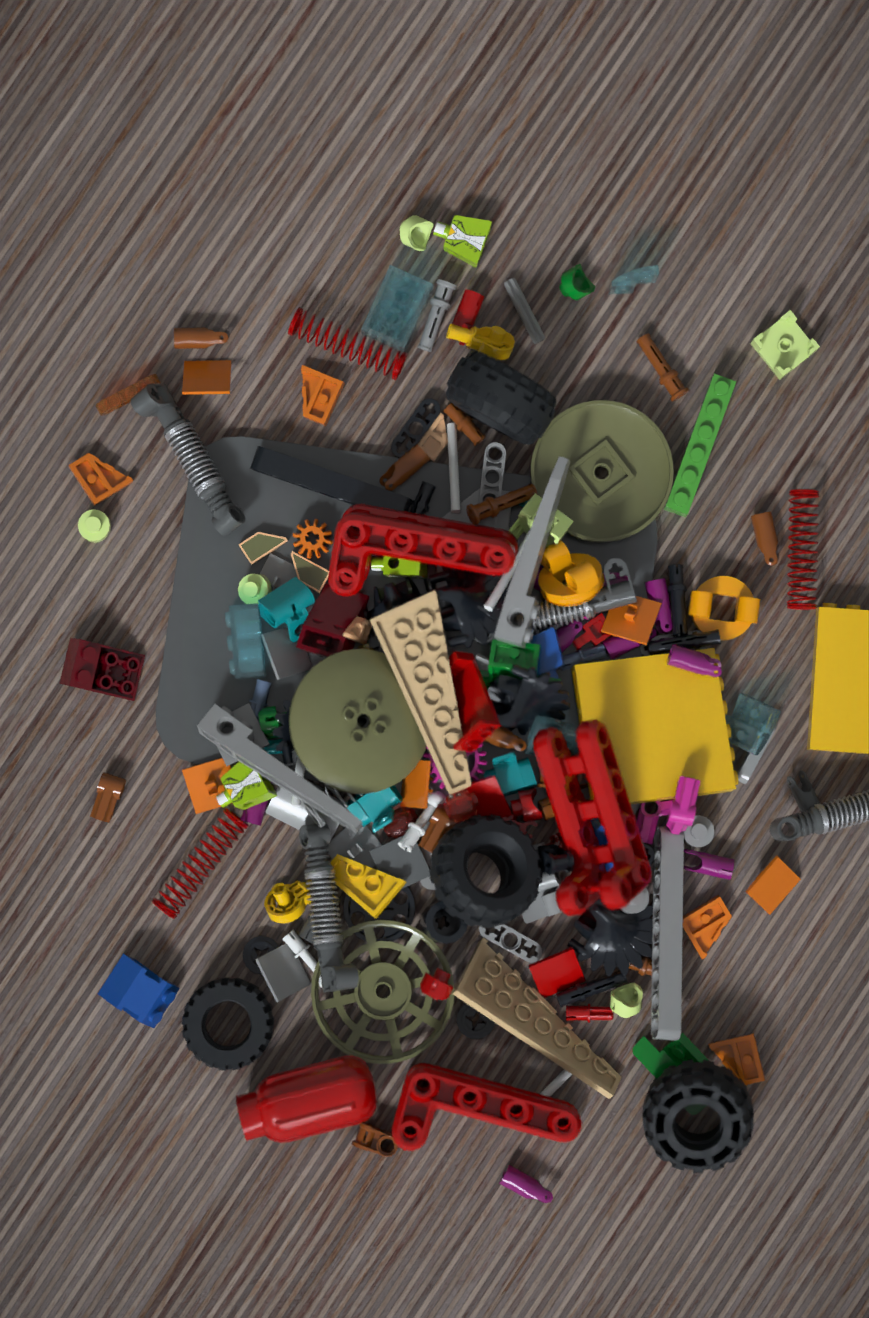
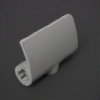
[265,782,347,841]
[522,842,562,924]

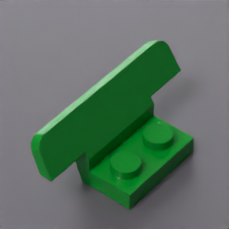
[480,639,561,690]
[632,1033,709,1115]

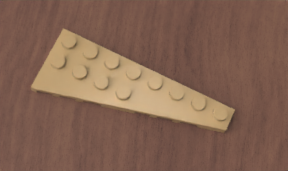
[370,590,472,795]
[453,938,622,1099]

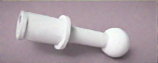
[398,790,446,852]
[282,929,322,988]

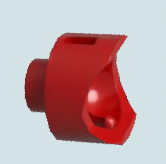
[510,787,542,823]
[420,967,454,1000]

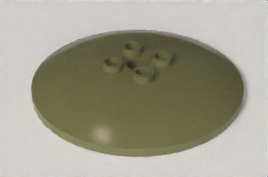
[531,400,674,542]
[289,649,427,794]

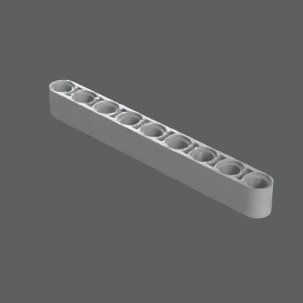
[651,826,684,1040]

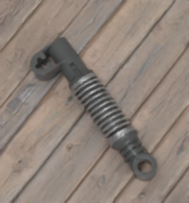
[131,383,245,536]
[474,558,637,644]
[770,789,869,841]
[299,824,359,993]

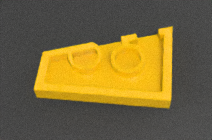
[330,854,407,919]

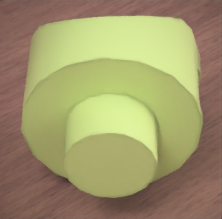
[400,215,434,251]
[78,509,111,543]
[238,574,272,606]
[610,982,643,1018]

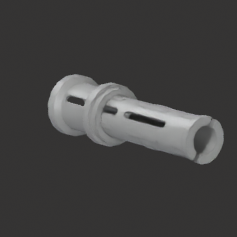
[417,279,457,352]

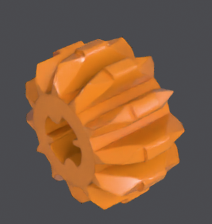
[293,519,333,559]

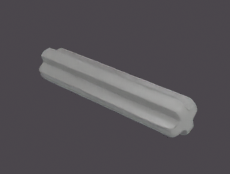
[504,278,545,344]

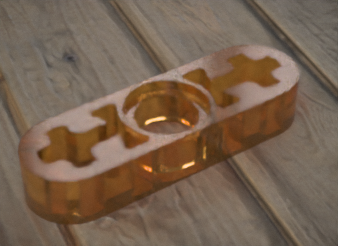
[95,374,161,416]

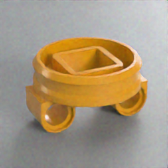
[538,540,604,607]
[688,576,760,640]

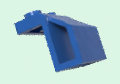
[98,953,180,1028]

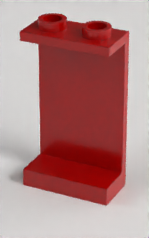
[448,651,501,752]

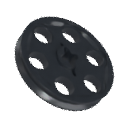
[344,886,415,942]

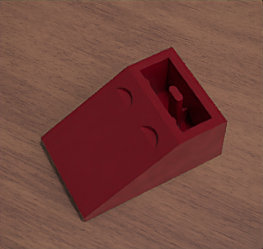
[296,583,370,657]
[59,638,145,701]

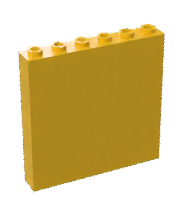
[807,603,869,754]
[571,648,738,804]

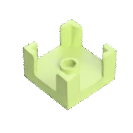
[750,310,820,380]
[509,493,574,548]

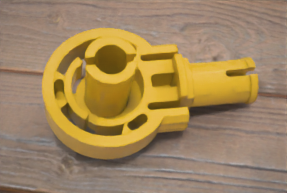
[446,323,515,360]
[264,879,312,923]

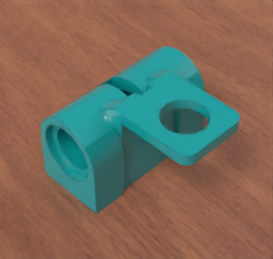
[258,576,315,643]
[483,752,537,797]
[347,785,403,833]

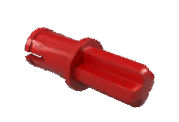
[566,1004,614,1023]

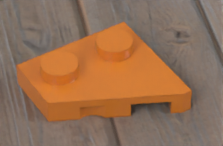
[301,365,345,426]
[69,453,133,506]
[683,895,732,960]
[709,1033,765,1085]

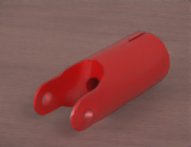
[449,289,485,346]

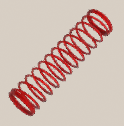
[288,307,407,380]
[786,489,820,610]
[152,808,249,919]

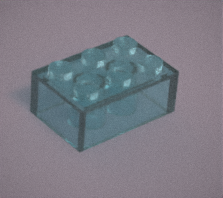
[361,265,434,352]
[225,603,266,680]

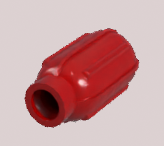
[236,1055,377,1143]

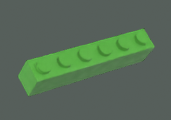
[664,373,736,517]

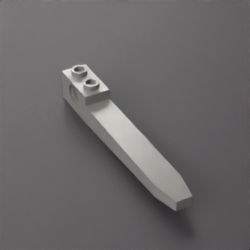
[494,456,570,648]
[197,704,363,833]

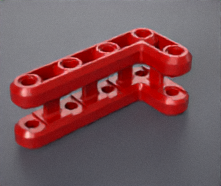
[328,504,518,596]
[533,719,651,916]
[392,1062,582,1151]

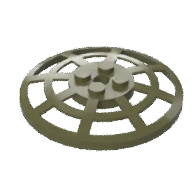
[311,920,455,1064]

